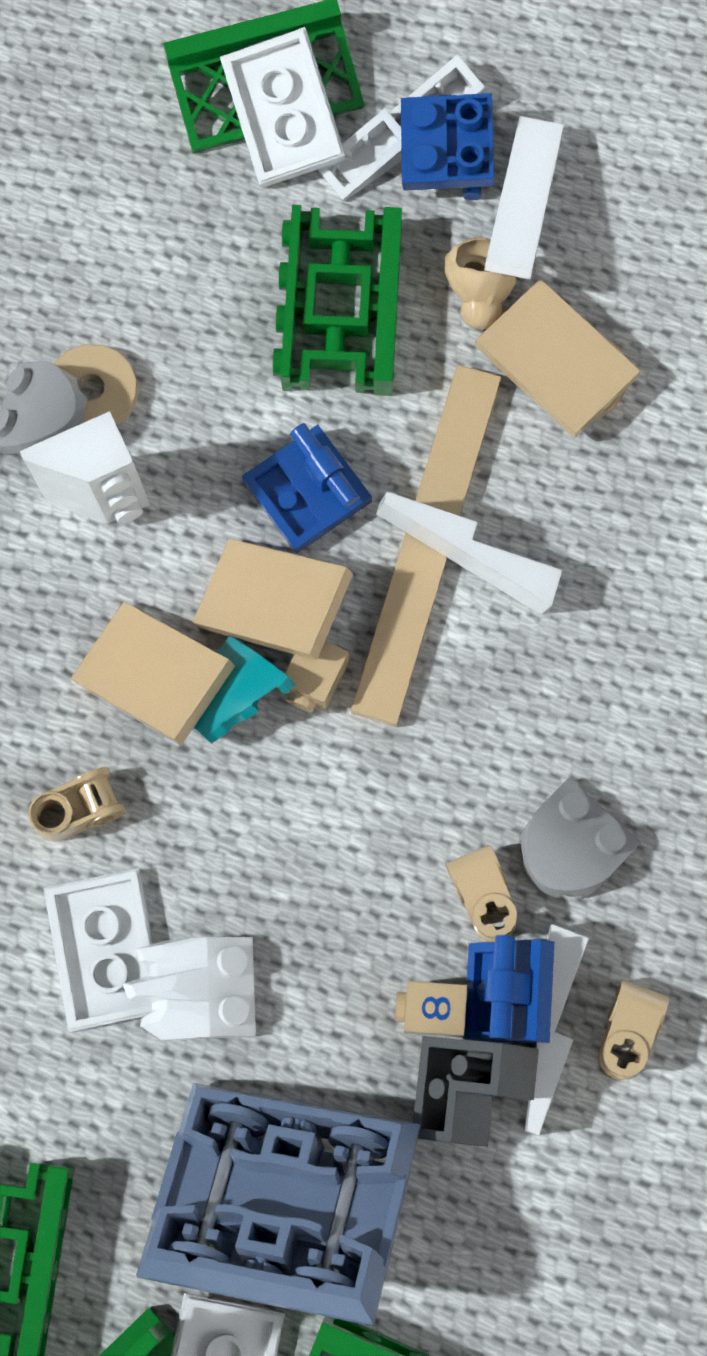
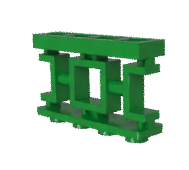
[273,204,402,396]
[0,1162,75,1356]

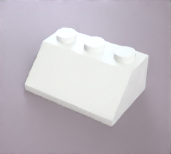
[20,411,150,524]

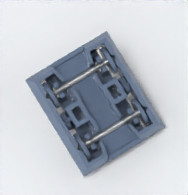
[136,1083,421,1326]

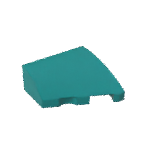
[192,636,296,744]

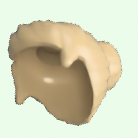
[444,237,516,331]

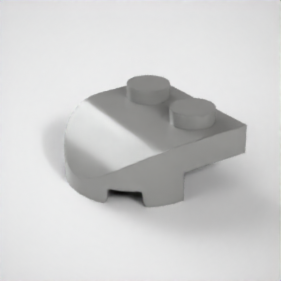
[0,361,87,454]
[519,778,641,899]

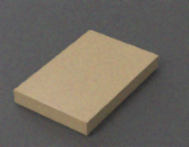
[475,279,641,439]
[193,539,353,660]
[70,602,235,746]

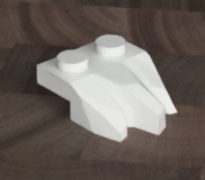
[122,937,256,1040]

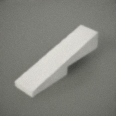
[317,54,488,202]
[484,116,564,279]
[376,492,562,614]
[524,924,589,1136]

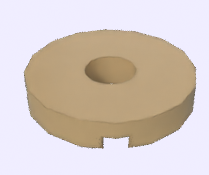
[53,344,138,426]

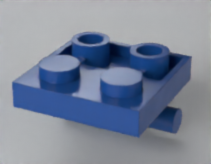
[401,93,494,200]
[242,423,372,554]
[463,935,555,1044]

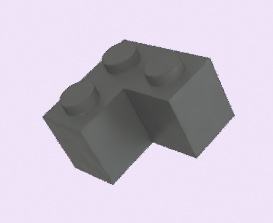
[413,1036,539,1147]

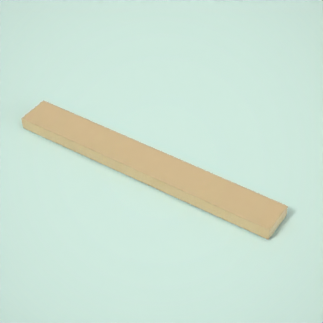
[351,365,501,727]

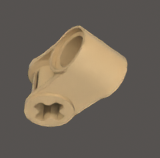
[28,767,127,842]
[445,845,517,942]
[598,979,670,1080]

